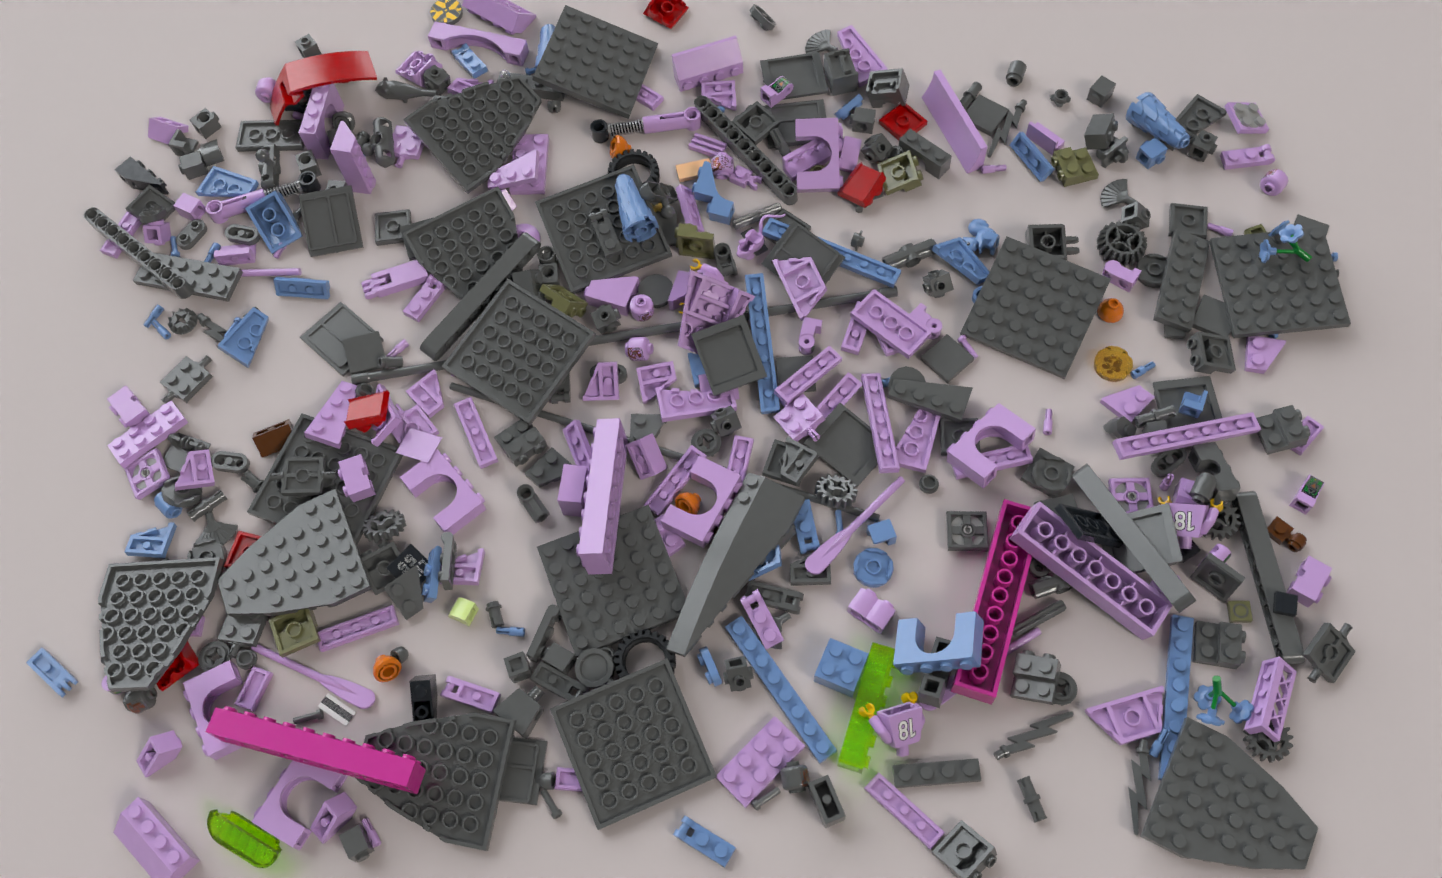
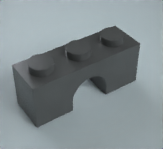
[898,129,952,180]
[1188,442,1241,503]
[918,636,951,708]

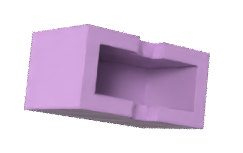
[107,385,151,428]
[338,454,376,503]
[1286,556,1332,607]

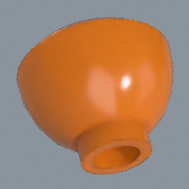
[610,135,631,159]
[1097,298,1124,323]
[675,492,701,515]
[373,655,402,682]

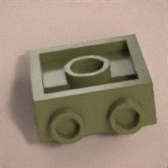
[1051,147,1099,187]
[877,150,924,195]
[675,223,715,259]
[539,284,588,318]
[269,609,321,658]

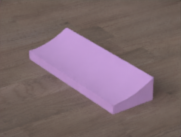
[922,70,987,174]

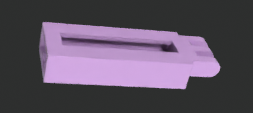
[361,260,429,299]

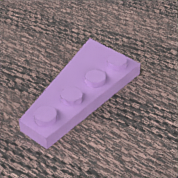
[837,25,888,88]
[304,381,358,449]
[655,387,737,422]
[896,409,940,473]

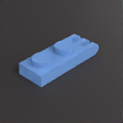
[422,546,442,603]
[26,648,79,697]

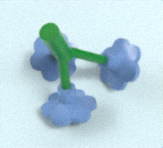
[1259,220,1312,263]
[1193,675,1254,726]

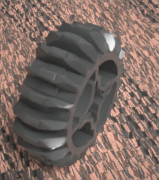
[1097,220,1147,267]

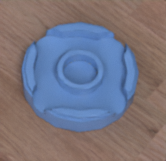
[853,548,893,588]

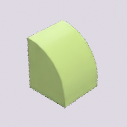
[448,597,479,626]

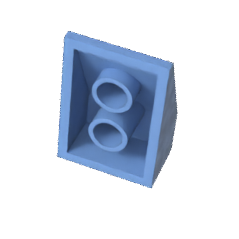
[245,191,303,254]

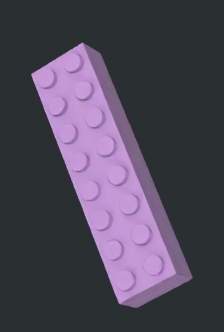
[576,418,628,575]
[1009,501,1173,640]

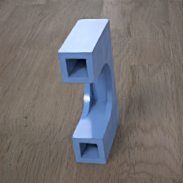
[893,611,984,675]

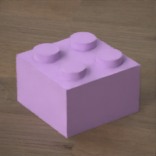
[557,464,589,517]

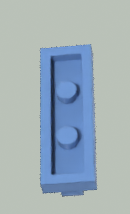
[1010,132,1055,182]
[274,277,330,299]

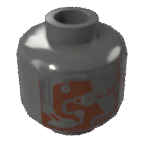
[123,687,157,714]
[780,761,810,793]

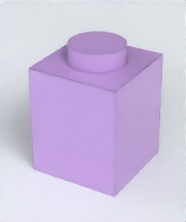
[173,193,206,221]

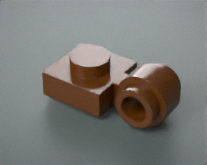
[1267,516,1307,552]

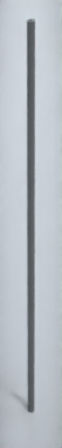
[450,382,880,522]

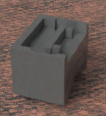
[824,48,858,96]
[866,68,910,108]

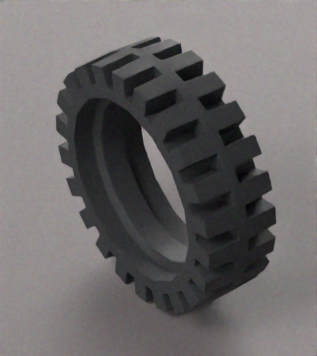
[608,149,660,184]
[614,630,676,678]

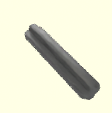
[732,203,782,230]
[1013,600,1067,637]

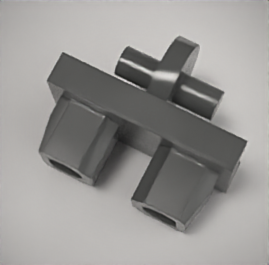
[1096,136,1129,168]

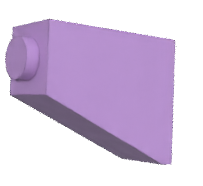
[584,276,640,316]

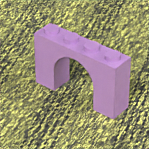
[299,84,344,159]
[795,118,843,193]
[947,403,1036,488]
[400,449,486,535]
[660,455,743,548]
[183,660,243,760]
[252,761,348,851]

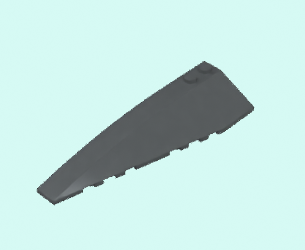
[666,473,805,657]

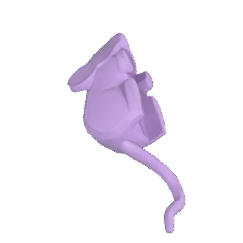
[736,214,786,260]

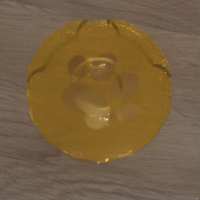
[1094,346,1133,382]

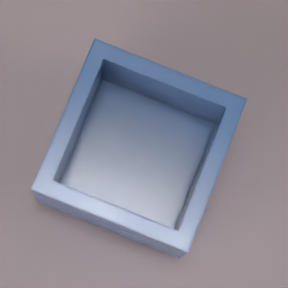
[814,638,869,698]

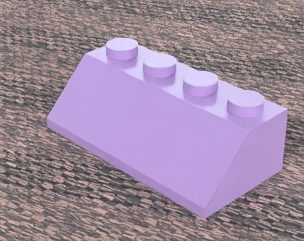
[462,0,536,35]
[672,36,743,92]
[330,121,376,194]
[113,797,200,878]

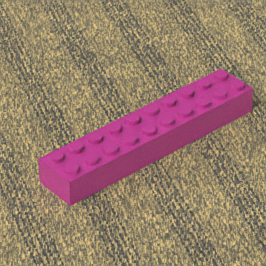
[950,499,1032,705]
[205,706,426,794]

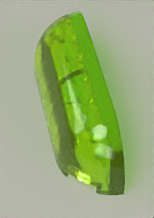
[207,809,282,868]

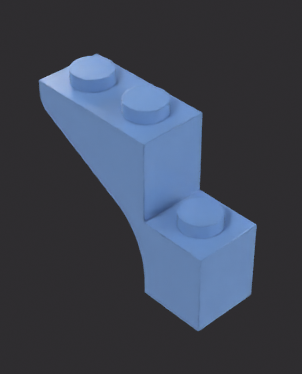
[692,161,735,225]

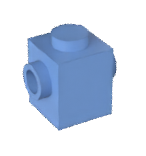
[1136,137,1168,169]

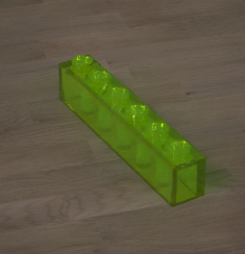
[837,642,896,774]

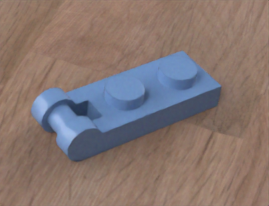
[451,43,488,79]
[794,499,820,554]
[673,815,736,868]

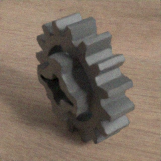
[814,474,858,509]
[1200,501,1241,541]
[362,509,406,543]
[1243,720,1294,763]

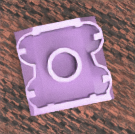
[395,51,442,88]

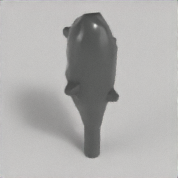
[375,77,439,103]

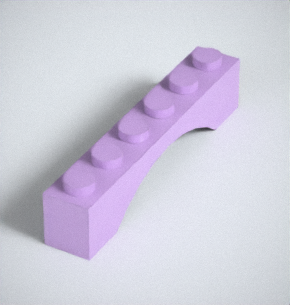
[428,22,529,66]

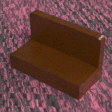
[252,419,293,457]

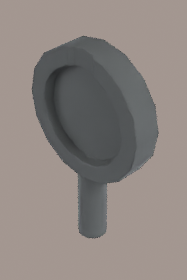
[575,648,615,688]

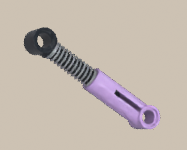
[590,107,702,144]
[205,171,321,224]

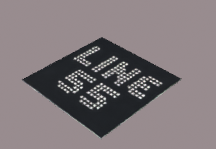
[386,544,428,585]

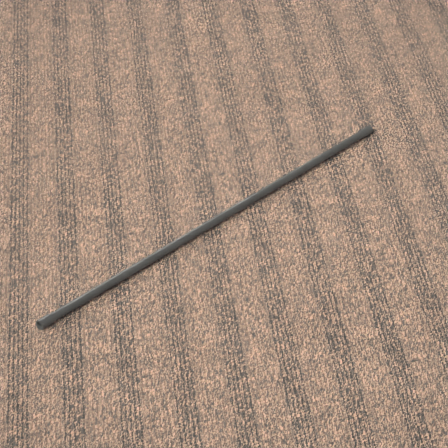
[351,286,898,385]

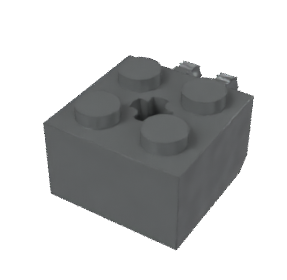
[1025,224,1080,261]

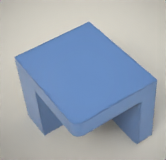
[1178,390,1208,418]
[866,519,897,546]

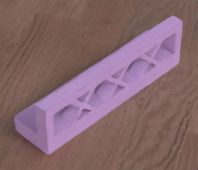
[782,128,844,181]
[1244,656,1297,742]

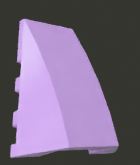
[678,270,755,354]

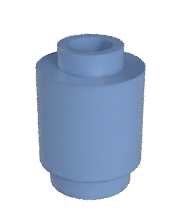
[154,492,183,519]

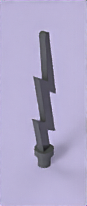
[988,99,1027,158]
[197,313,227,348]
[993,711,1074,760]
[1128,739,1151,835]

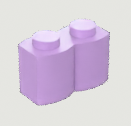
[847,588,896,634]

